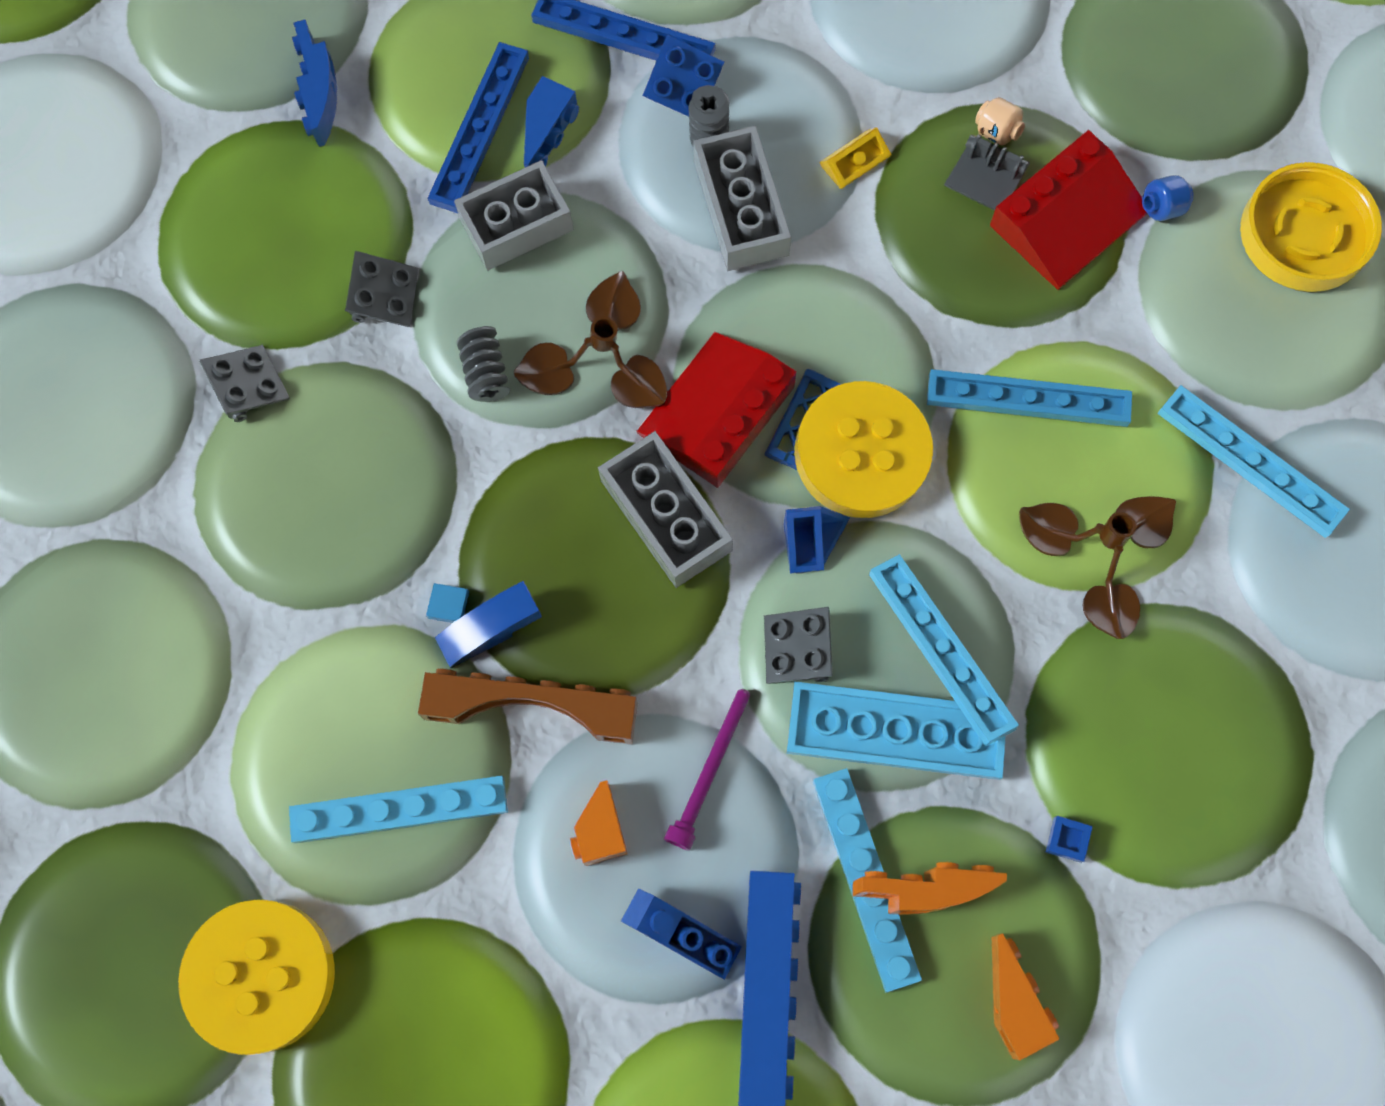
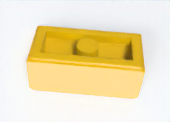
[819,127,892,189]

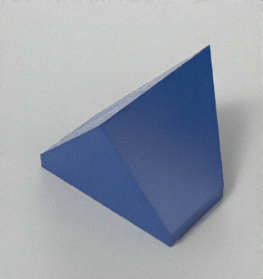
[783,506,850,574]

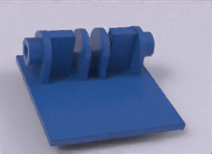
[642,35,724,117]

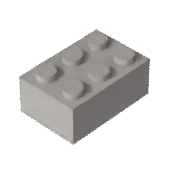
[454,160,574,271]

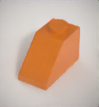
[570,780,628,866]

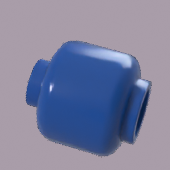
[1142,175,1194,221]

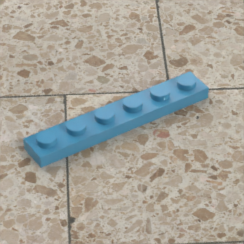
[926,369,1132,427]

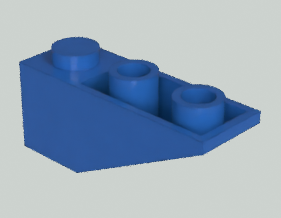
[524,76,579,167]
[621,888,742,980]

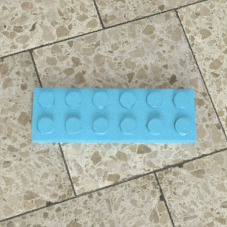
[786,682,1008,780]

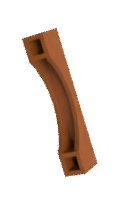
[418,668,638,745]

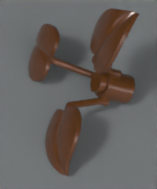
[514,271,667,408]
[1019,496,1176,639]

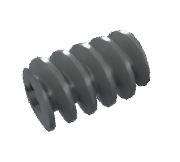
[689,85,730,147]
[457,326,510,402]

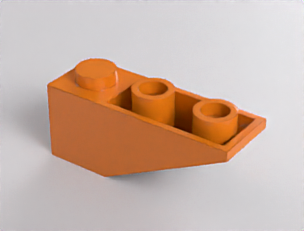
[992,933,1060,1061]

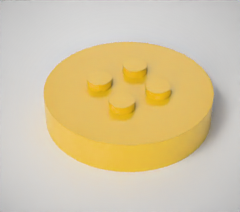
[1240,162,1382,292]
[794,381,933,518]
[179,900,335,1055]

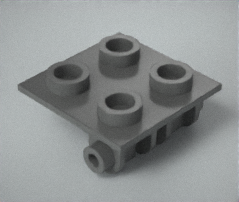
[944,134,1030,211]
[345,251,419,327]
[200,345,290,422]
[764,607,833,684]

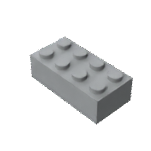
[693,125,791,271]
[598,431,733,588]

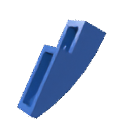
[435,581,542,668]

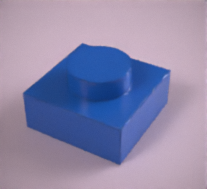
[1046,816,1093,863]

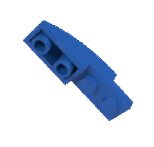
[292,19,337,147]

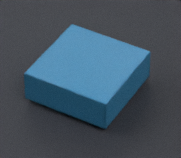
[426,583,469,623]

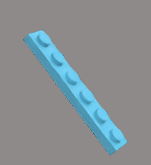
[1157,385,1350,538]
[869,554,1019,747]
[813,768,922,993]
[289,776,508,844]

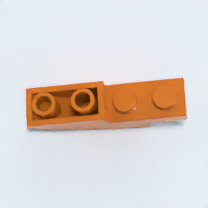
[853,862,1007,915]

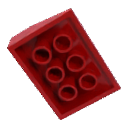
[990,129,1147,290]
[637,332,797,488]

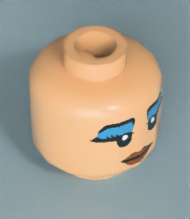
[975,97,1025,146]

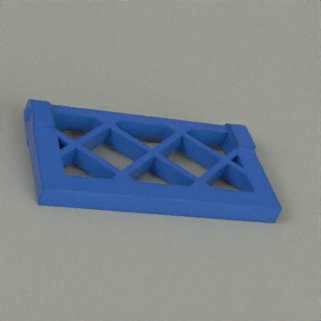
[764,369,841,470]

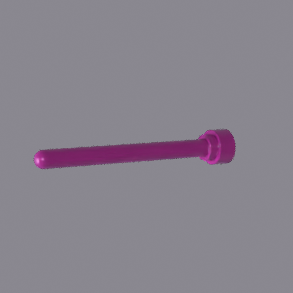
[664,689,750,851]

